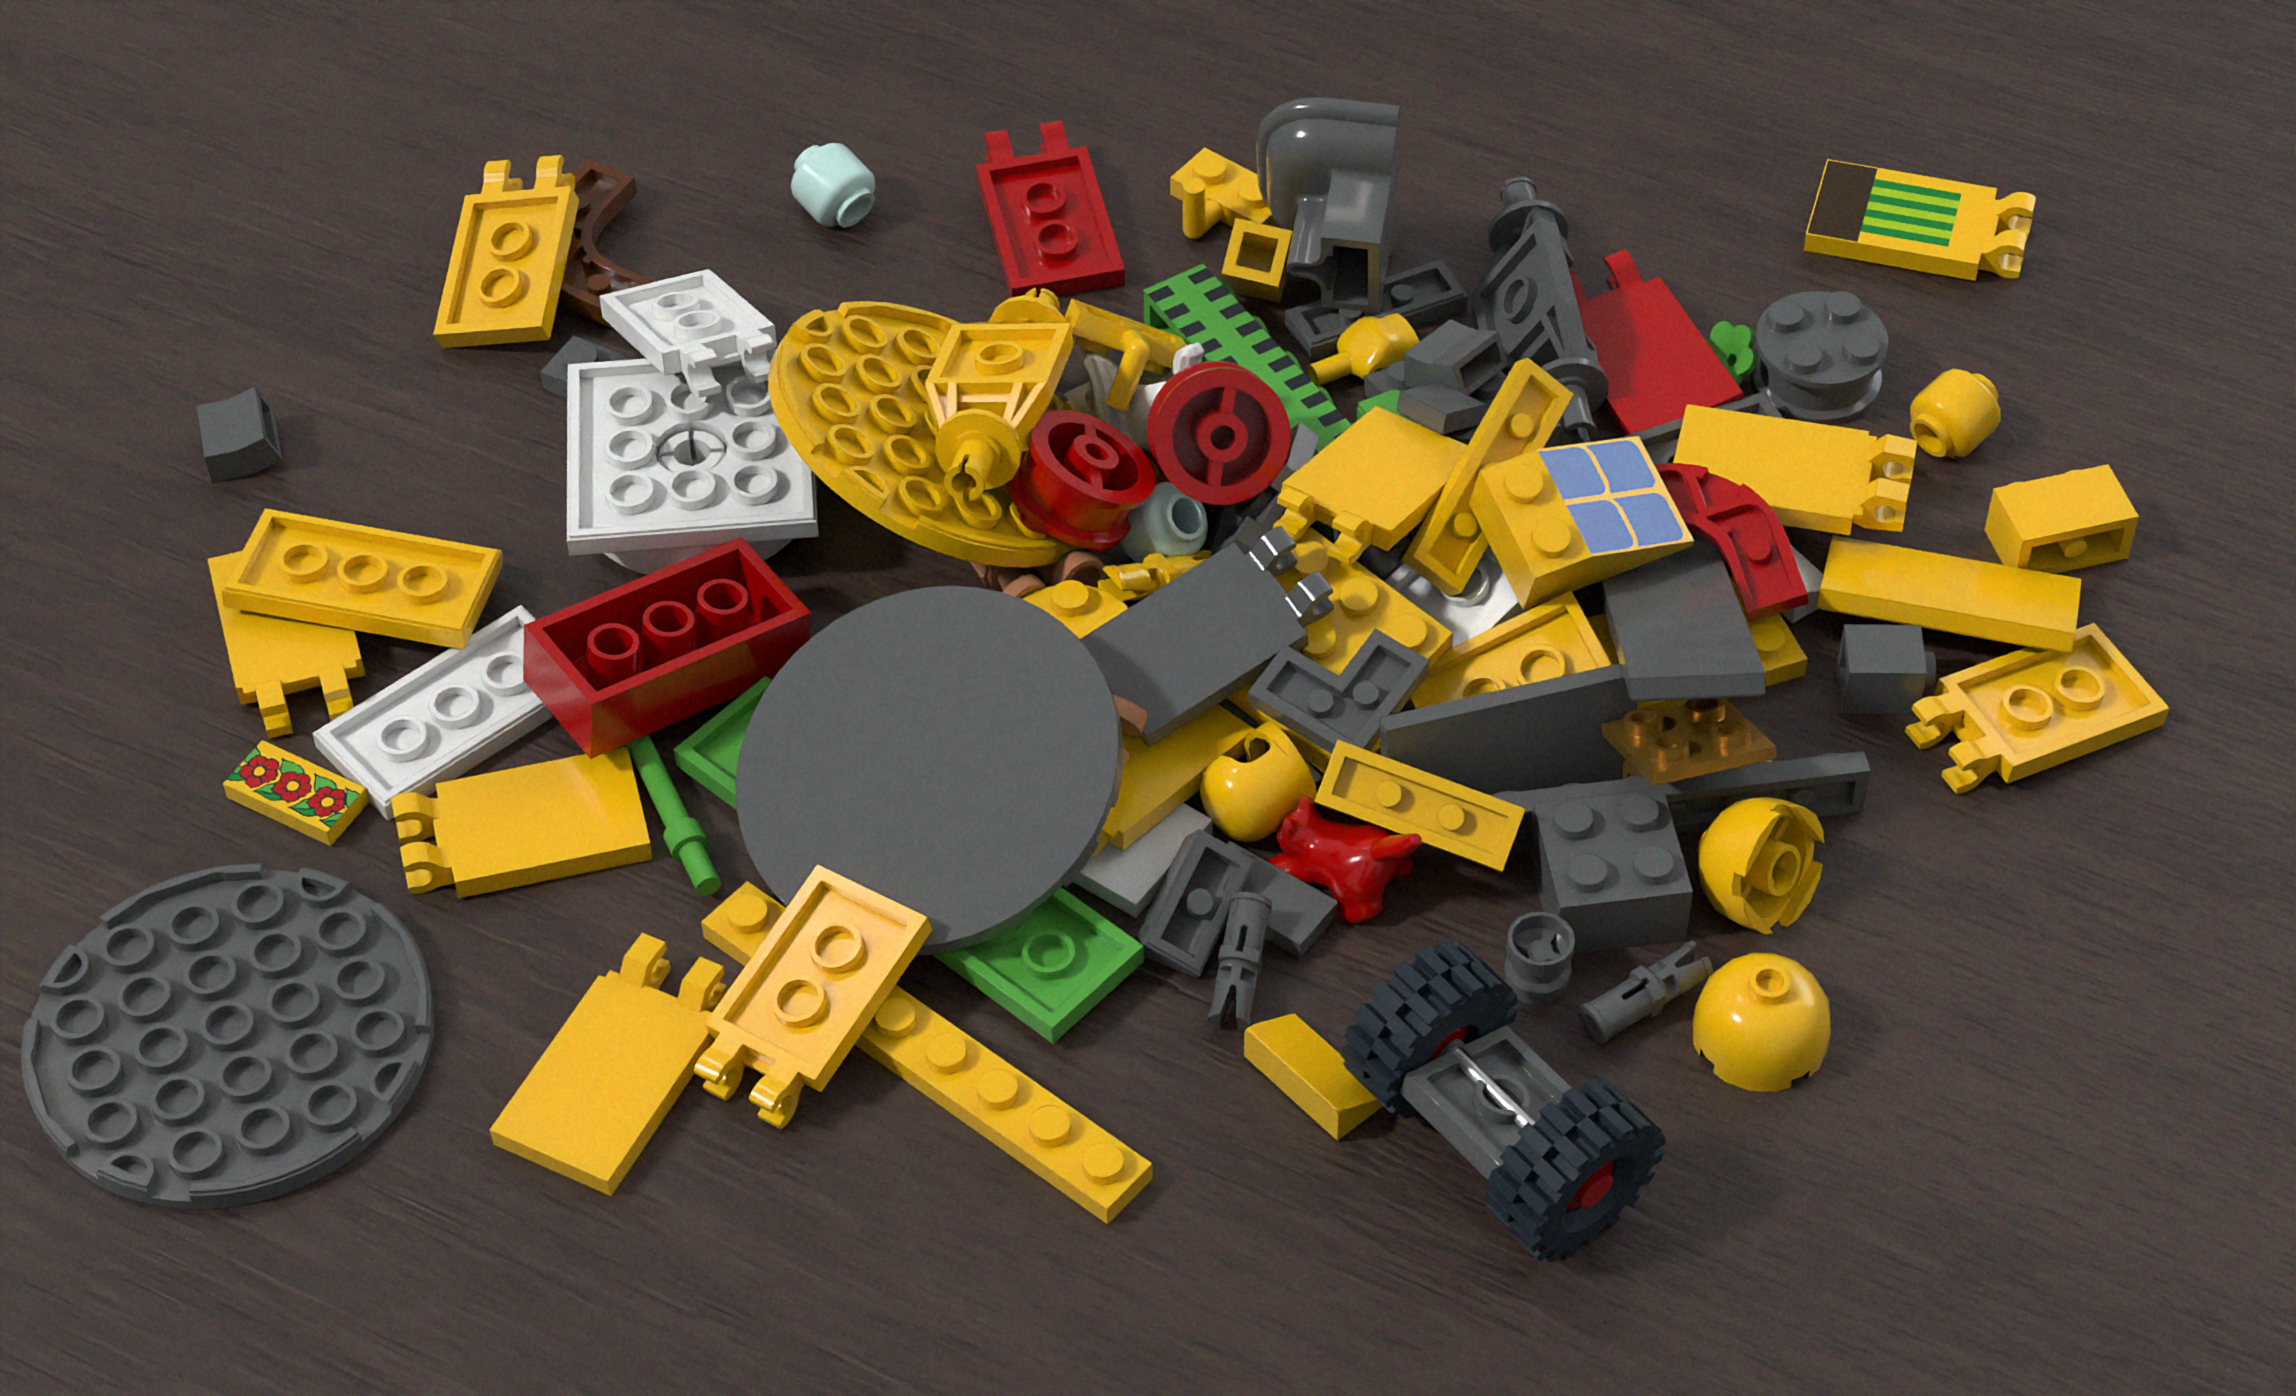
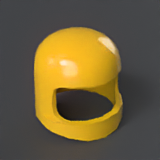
[1199,720,1317,843]

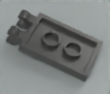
[1080,526,1334,748]

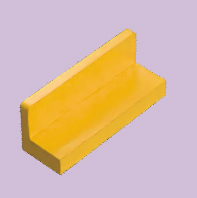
[1314,739,1526,873]

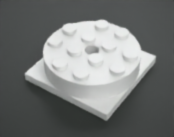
[567,349,819,575]

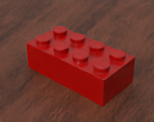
[523,537,811,759]

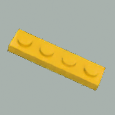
[1402,357,1574,596]

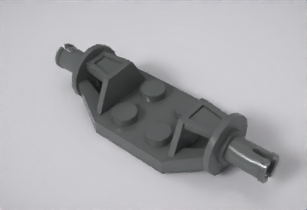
[1471,176,1609,446]

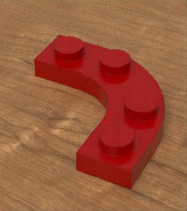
[1654,463,1809,623]

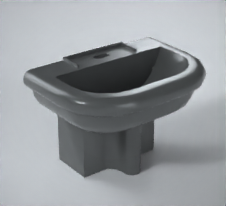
[1256,97,1401,314]

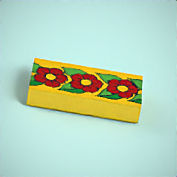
[223,740,370,846]

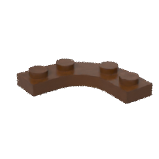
[558,158,656,329]

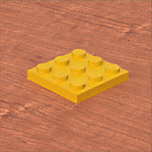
[1227,526,1453,774]

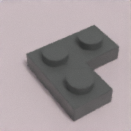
[1248,628,1430,754]

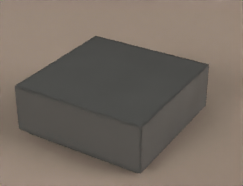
[1396,382,1485,435]

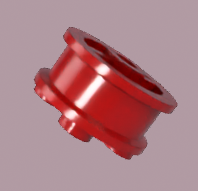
[1147,361,1291,505]
[1005,410,1156,553]

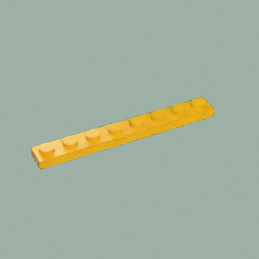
[701,881,1153,1225]

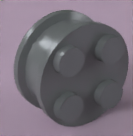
[1750,291,1888,425]

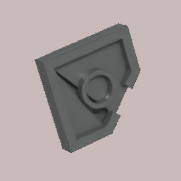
[1206,422,1319,556]

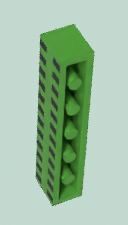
[1143,264,1354,543]

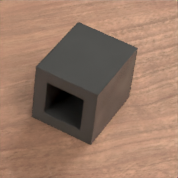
[1836,624,1936,715]

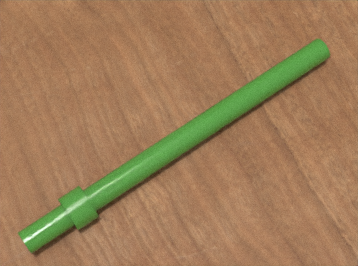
[625,734,721,896]

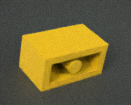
[1984,464,2139,574]

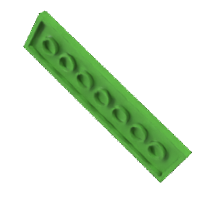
[673,676,1144,1044]

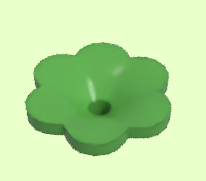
[1705,321,1758,386]

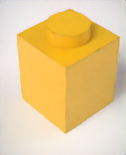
[1221,218,1293,303]

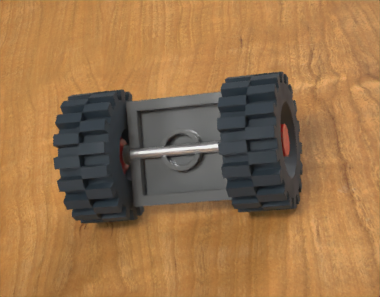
[1341,940,1666,1262]

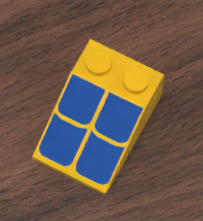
[1469,436,1694,610]

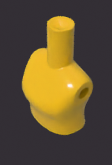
[1307,313,1420,387]

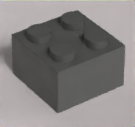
[1528,788,1693,954]

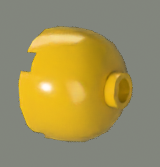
[1698,797,1824,935]
[1692,953,1831,1092]

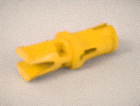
[1098,550,1212,603]

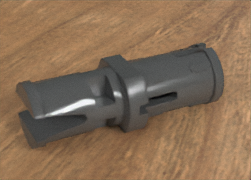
[1207,891,1272,1033]
[1578,941,1714,1044]

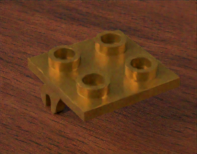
[1602,698,1777,786]

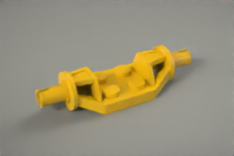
[925,288,1074,501]

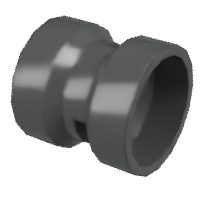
[1503,911,1575,1006]

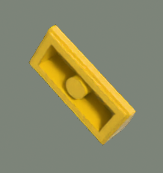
[1244,1013,1383,1141]

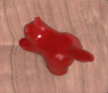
[1268,796,1422,923]

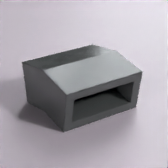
[1404,319,1508,395]
[196,387,283,483]

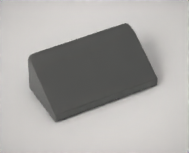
[1134,829,1256,978]

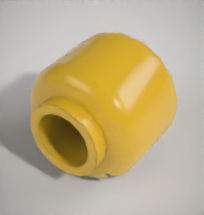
[1910,369,2001,459]

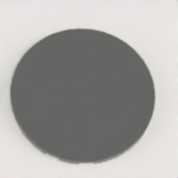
[736,586,1124,956]
[21,863,435,1210]

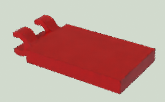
[976,120,1125,298]
[1570,249,1743,436]

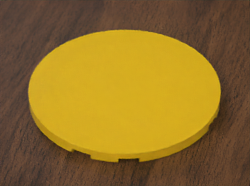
[768,301,1085,568]

